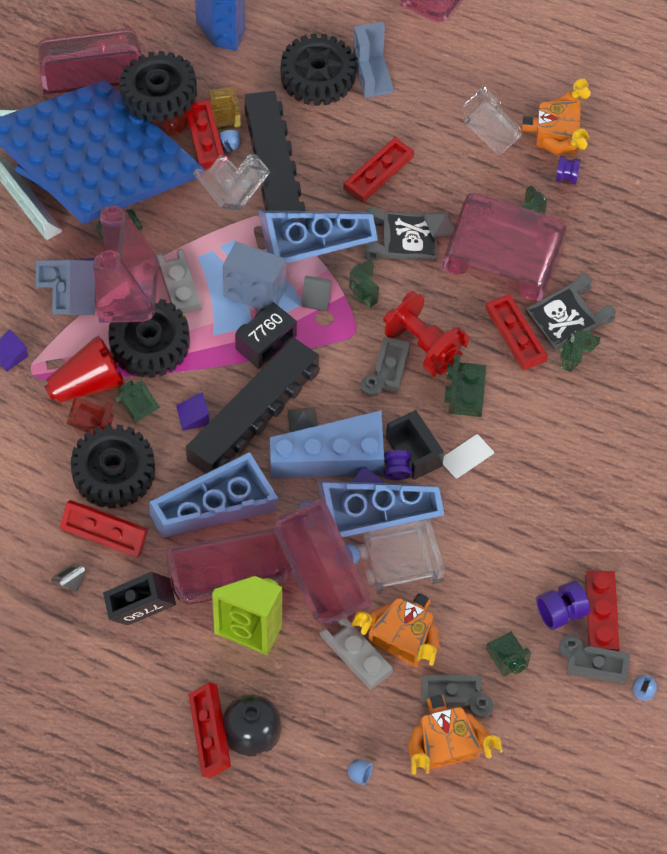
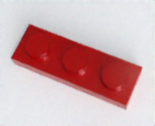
[185,99,225,169]
[343,137,414,203]
[485,294,548,371]
[59,500,148,558]
[585,571,620,652]
[188,682,231,778]

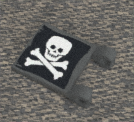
[365,207,437,261]
[526,274,615,350]

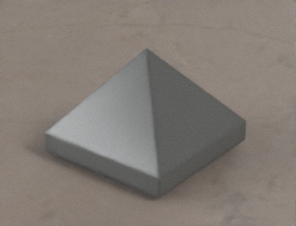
[423,211,457,238]
[288,407,317,433]
[51,564,85,591]

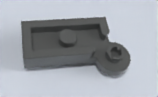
[361,337,410,397]
[559,635,630,685]
[421,675,494,718]

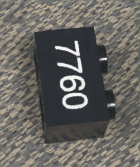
[235,302,297,369]
[103,572,176,625]

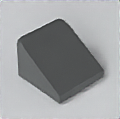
[301,276,332,311]

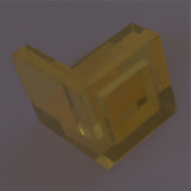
[209,87,241,130]

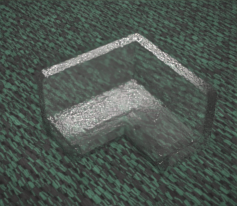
[462,86,522,156]
[193,153,270,211]

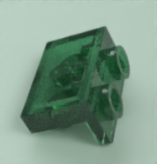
[444,354,486,417]

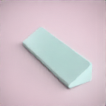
[0,156,62,240]

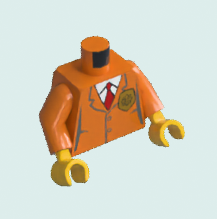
[522,78,591,156]
[351,593,440,668]
[408,695,503,775]

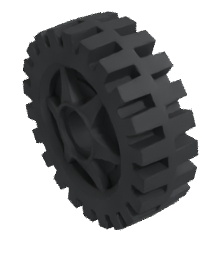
[280,33,356,106]
[120,51,197,122]
[108,297,190,378]
[71,424,155,508]

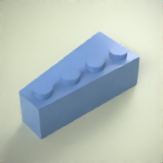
[258,210,378,263]
[270,411,384,478]
[149,452,278,538]
[317,481,444,539]

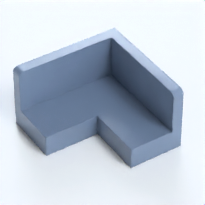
[353,22,394,98]
[36,260,95,315]

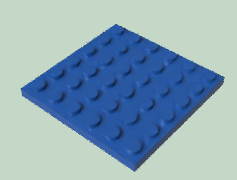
[0,80,204,224]

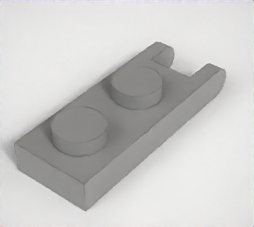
[156,249,201,314]
[319,615,393,691]

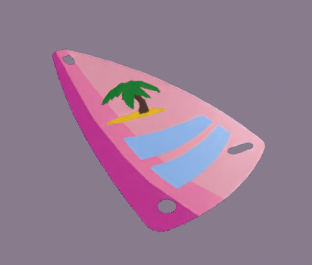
[30,216,357,380]

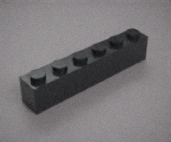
[244,91,305,211]
[186,337,320,474]

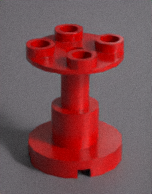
[383,291,469,377]

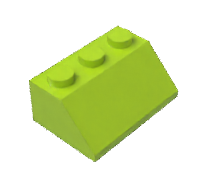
[212,576,282,655]

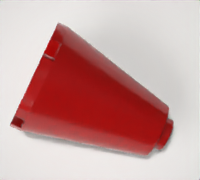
[44,335,125,403]

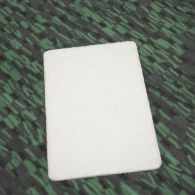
[443,434,494,479]

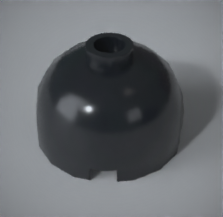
[223,694,282,757]

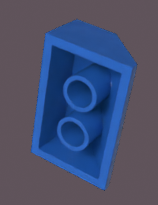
[195,0,245,51]

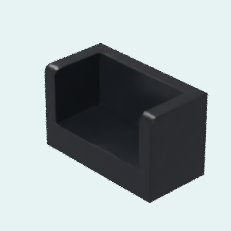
[386,410,444,480]

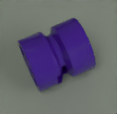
[536,580,590,631]

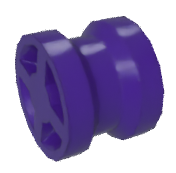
[556,156,581,185]
[384,450,412,480]

